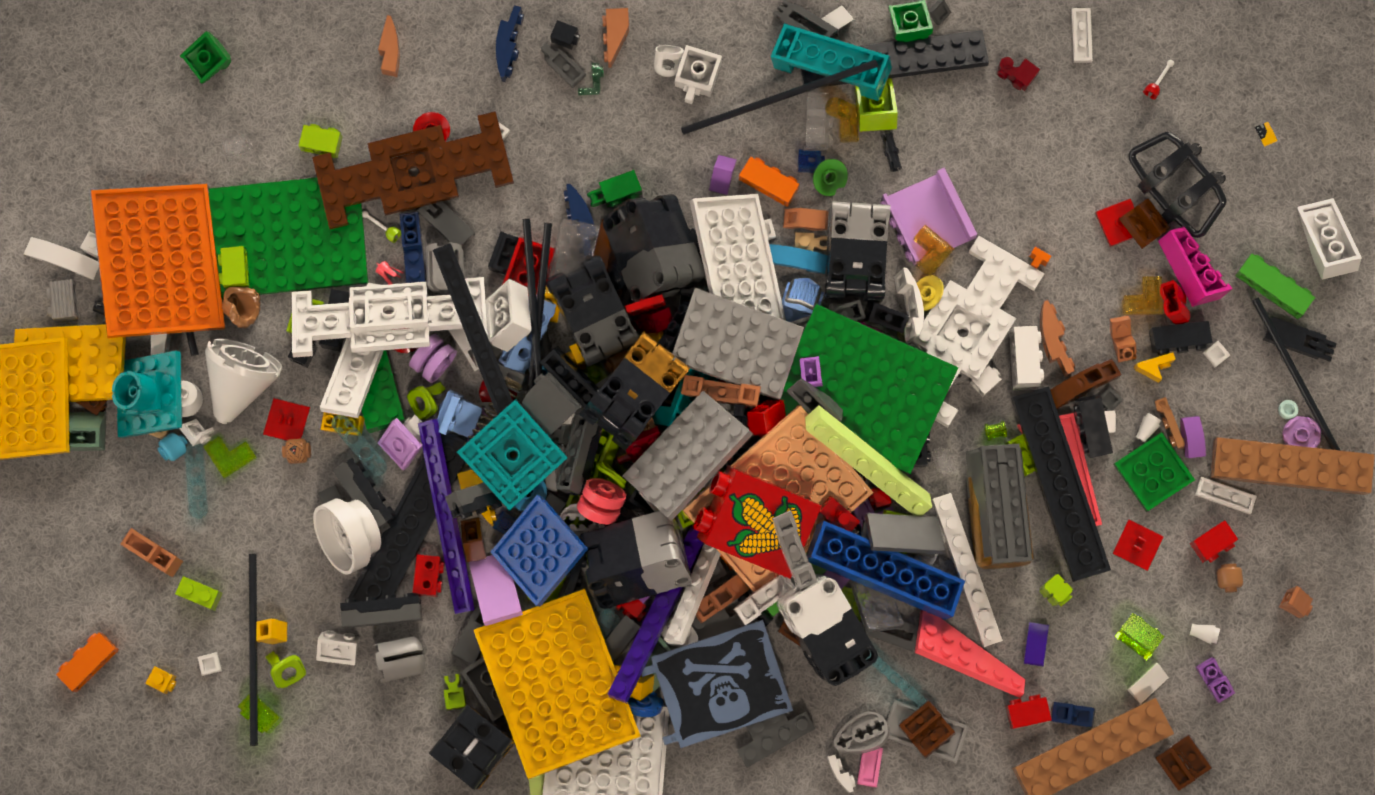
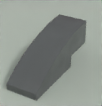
[605,615,641,664]

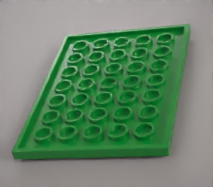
[209,178,368,299]
[773,304,959,474]

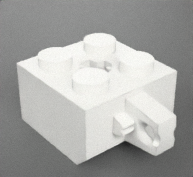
[675,45,722,104]

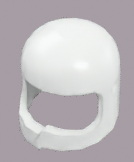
[654,45,684,77]

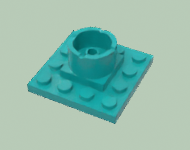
[112,351,182,438]
[457,399,568,510]

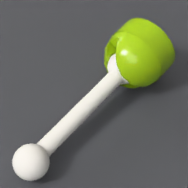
[362,211,401,243]

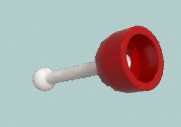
[1143,60,1174,100]

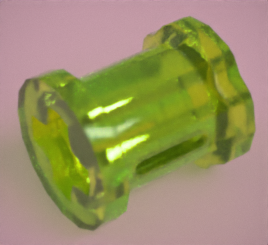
[984,420,1007,441]

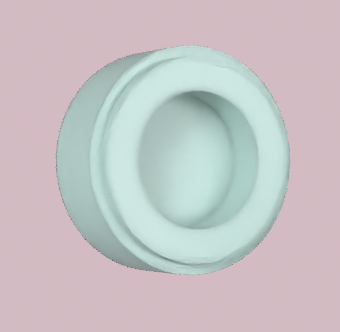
[1278,400,1298,419]

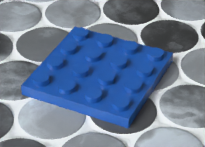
[491,495,588,606]

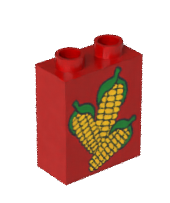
[694,465,822,579]

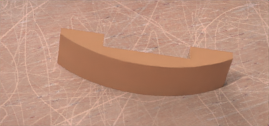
[681,375,761,406]

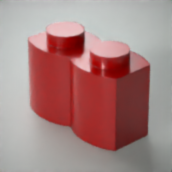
[1160,280,1190,325]

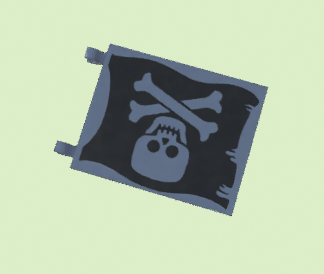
[641,620,793,748]

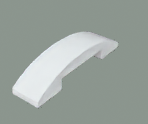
[24,237,99,280]
[894,268,924,343]
[734,575,798,625]

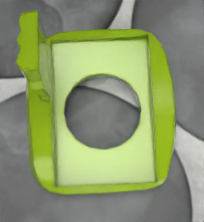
[407,382,445,420]
[596,461,626,489]
[265,651,306,688]

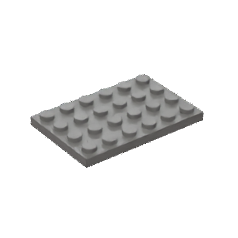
[672,288,804,400]
[623,391,753,521]

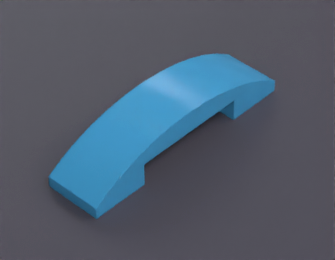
[769,244,828,274]

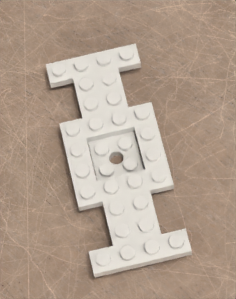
[911,236,1045,428]
[292,277,488,357]

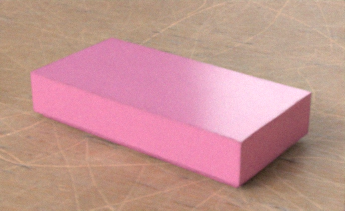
[857,748,883,788]

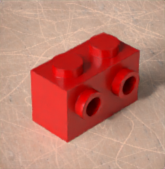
[747,399,786,438]
[1189,520,1239,563]
[412,554,445,597]
[1005,694,1052,729]

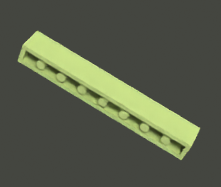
[805,405,932,516]

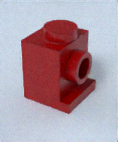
[868,487,892,511]
[616,599,647,622]

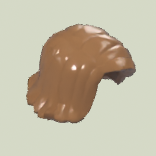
[222,287,261,328]

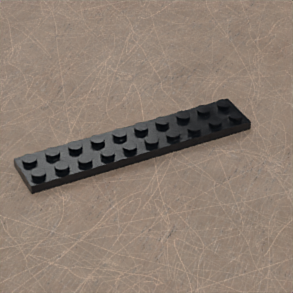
[801,30,989,87]
[1011,386,1111,582]
[348,433,466,602]

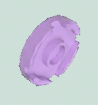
[1282,416,1321,448]

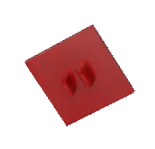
[263,398,310,441]
[1112,520,1164,571]

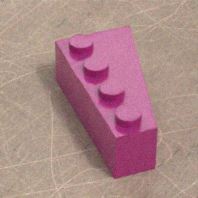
[1158,227,1233,307]

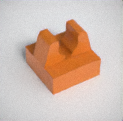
[1029,246,1051,269]

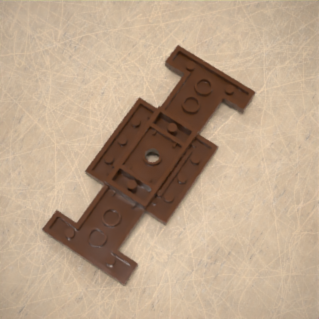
[312,111,514,230]

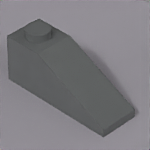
[787,378,843,422]

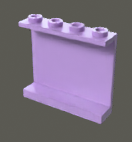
[880,168,977,265]

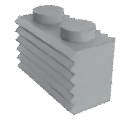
[46,279,79,322]

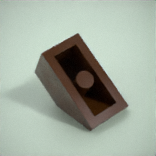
[460,517,486,562]

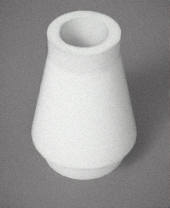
[1136,413,1161,443]
[1190,624,1220,644]

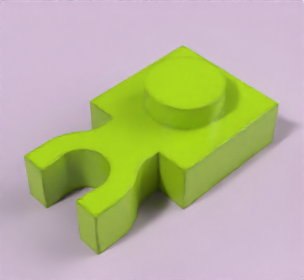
[444,674,466,711]

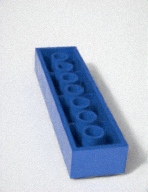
[806,521,965,620]

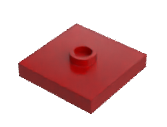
[1095,198,1135,247]
[625,294,666,317]

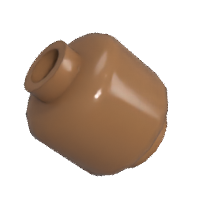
[1217,564,1243,593]

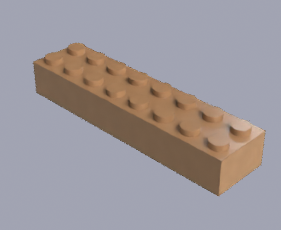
[1211,437,1374,495]
[1012,698,1174,795]

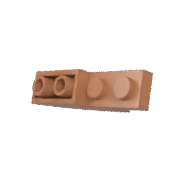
[1040,300,1075,377]
[696,573,750,623]

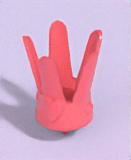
[376,261,404,285]

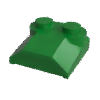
[888,0,933,42]
[180,31,231,84]

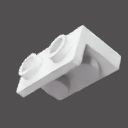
[316,630,360,665]

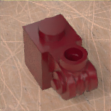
[997,57,1040,91]
[631,307,672,334]

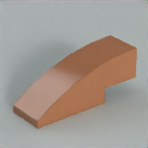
[378,15,400,77]
[121,528,183,578]

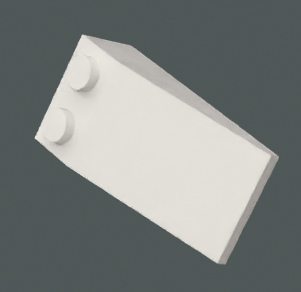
[1297,199,1362,280]

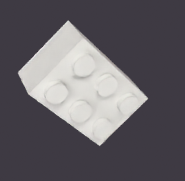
[485,279,531,352]
[1009,326,1044,391]

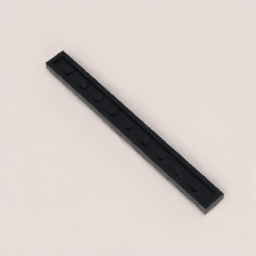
[433,243,513,415]

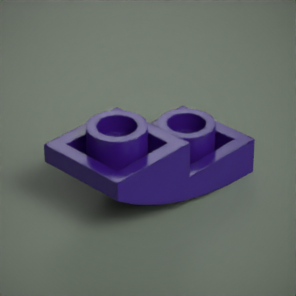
[1024,622,1049,667]

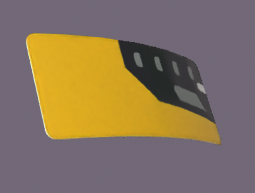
[1255,122,1277,147]

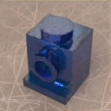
[798,149,825,173]

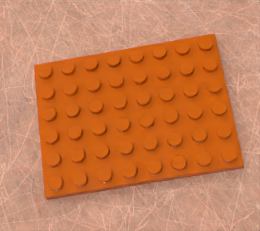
[91,184,225,338]

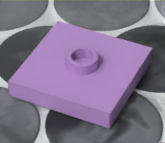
[378,418,422,470]

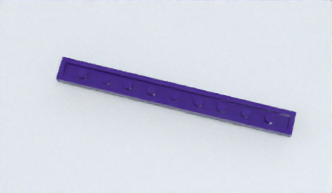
[418,419,475,614]
[608,525,704,704]

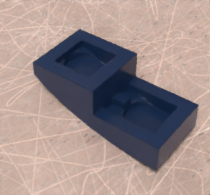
[1051,702,1095,728]

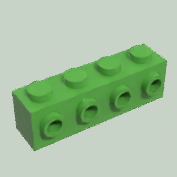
[1235,254,1315,319]

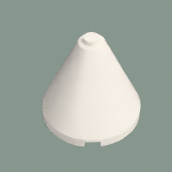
[205,339,282,424]

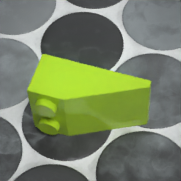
[855,78,898,132]

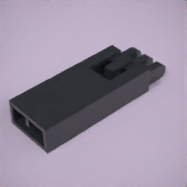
[1263,316,1337,362]

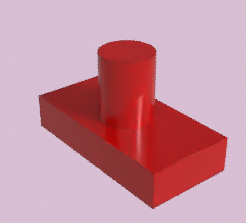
[819,496,860,532]

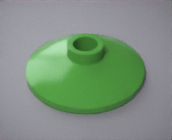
[813,159,848,196]

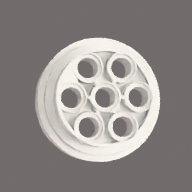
[313,499,381,575]

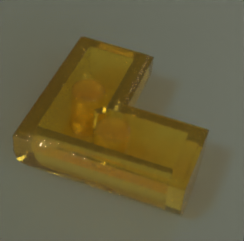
[825,97,859,143]
[913,225,955,276]
[1122,276,1163,315]

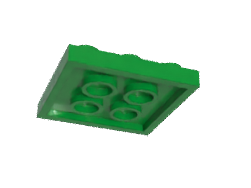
[1113,432,1195,512]

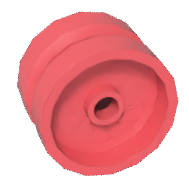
[577,478,626,525]

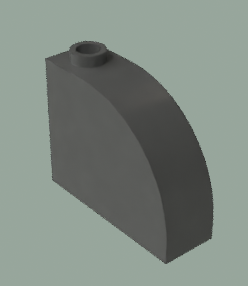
[521,372,581,437]

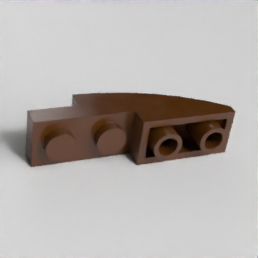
[1050,359,1122,409]

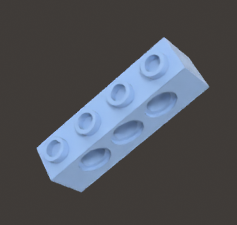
[499,294,556,374]

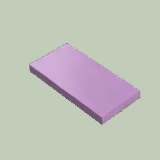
[469,555,523,626]

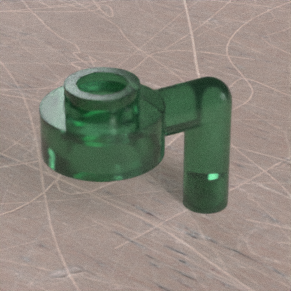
[578,63,604,96]

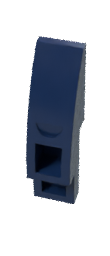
[496,5,524,82]
[564,184,597,260]
[400,212,426,283]

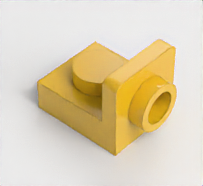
[145,666,177,694]

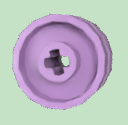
[409,334,457,383]

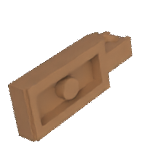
[1155,397,1185,450]

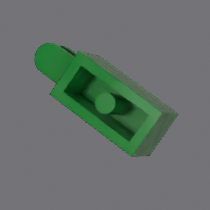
[587,170,642,208]

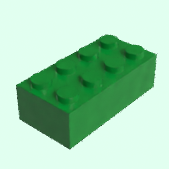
[362,350,406,433]

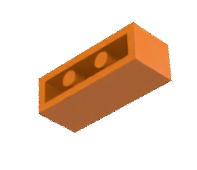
[739,156,800,207]
[56,632,119,692]

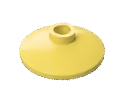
[917,275,944,311]

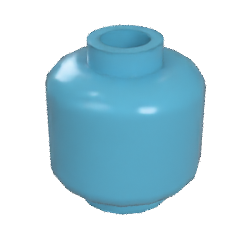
[157,433,188,461]

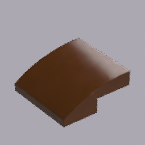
[1119,198,1170,249]
[899,701,956,759]
[1156,734,1212,791]

